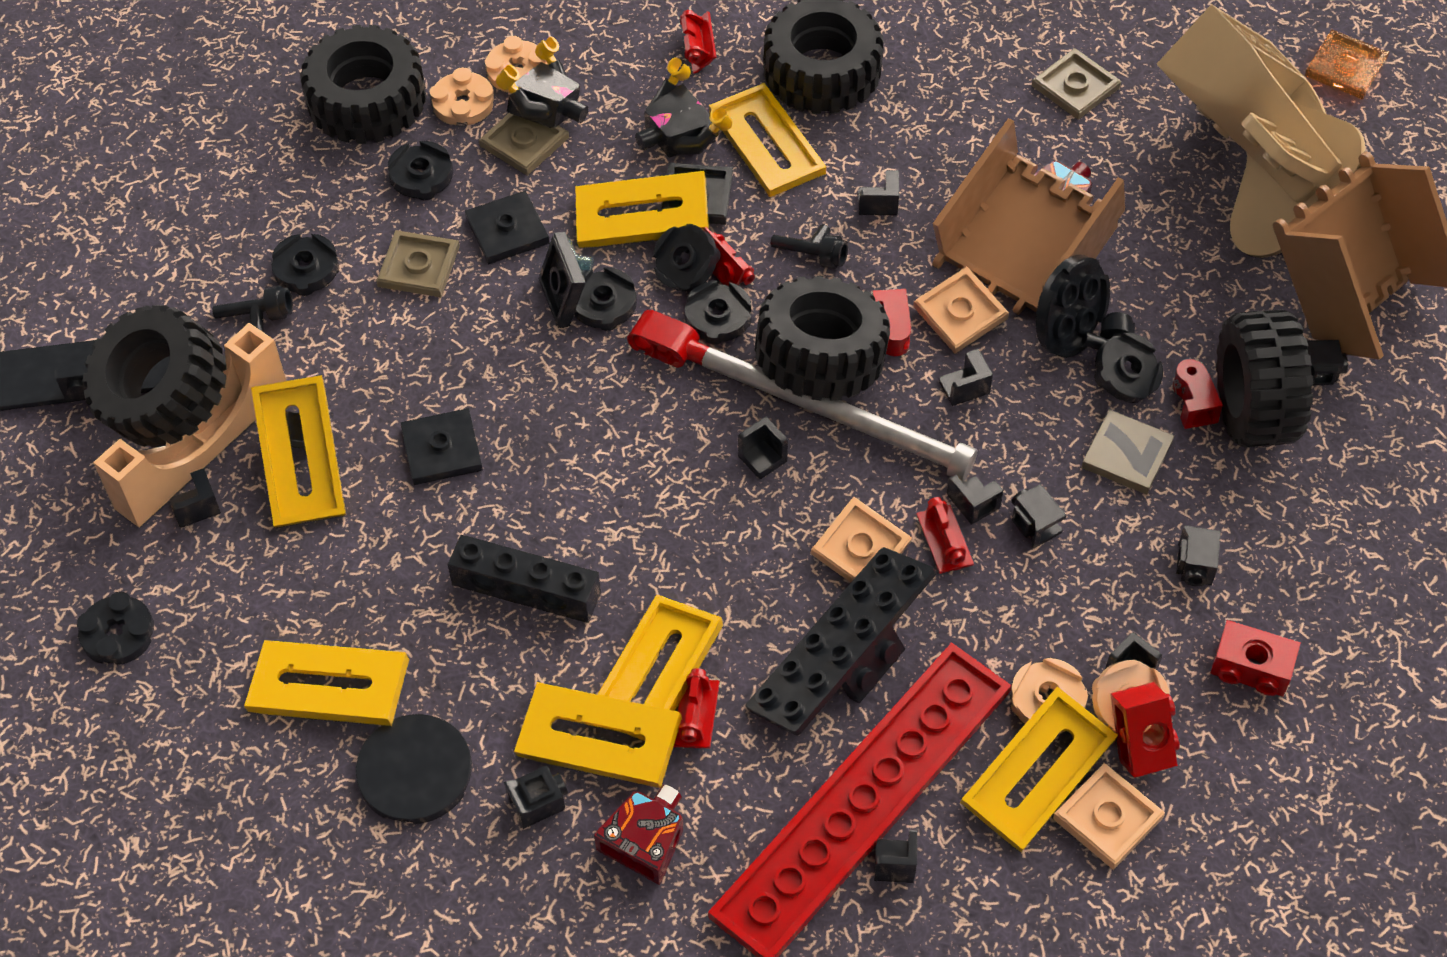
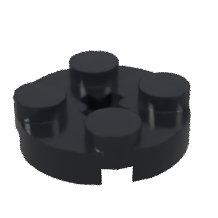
[388,141,453,201]
[653,224,721,293]
[271,234,340,296]
[574,267,637,331]
[685,281,751,345]
[1094,333,1163,403]
[77,592,154,665]

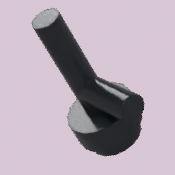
[770,224,848,269]
[212,285,293,333]
[1081,312,1135,390]

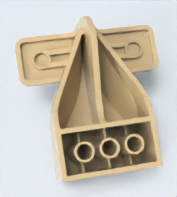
[1157,4,1365,258]

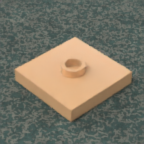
[913,266,1009,354]
[810,497,912,583]
[1053,763,1165,870]

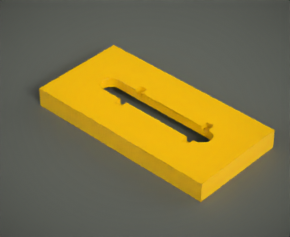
[709,83,826,197]
[575,171,709,248]
[251,375,346,528]
[597,594,723,741]
[244,640,409,726]
[514,682,682,788]
[960,686,1118,852]

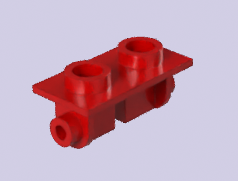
[680,10,717,73]
[703,227,755,286]
[916,497,974,574]
[673,668,720,749]

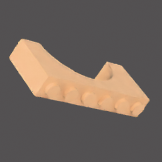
[93,323,286,528]

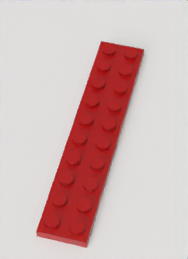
[708,642,1012,957]

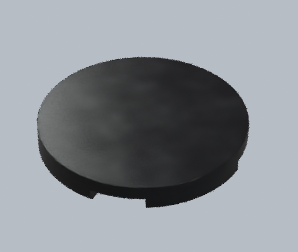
[1036,255,1110,358]
[356,714,472,824]

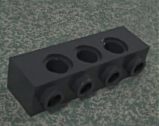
[447,534,601,623]

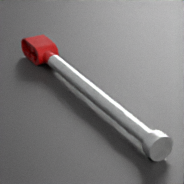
[627,310,978,482]

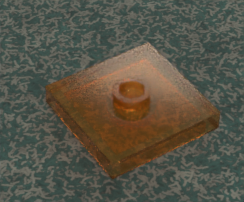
[1305,29,1390,100]

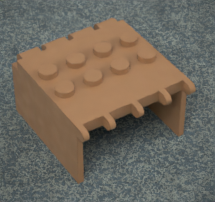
[932,118,1125,315]
[1273,151,1447,360]

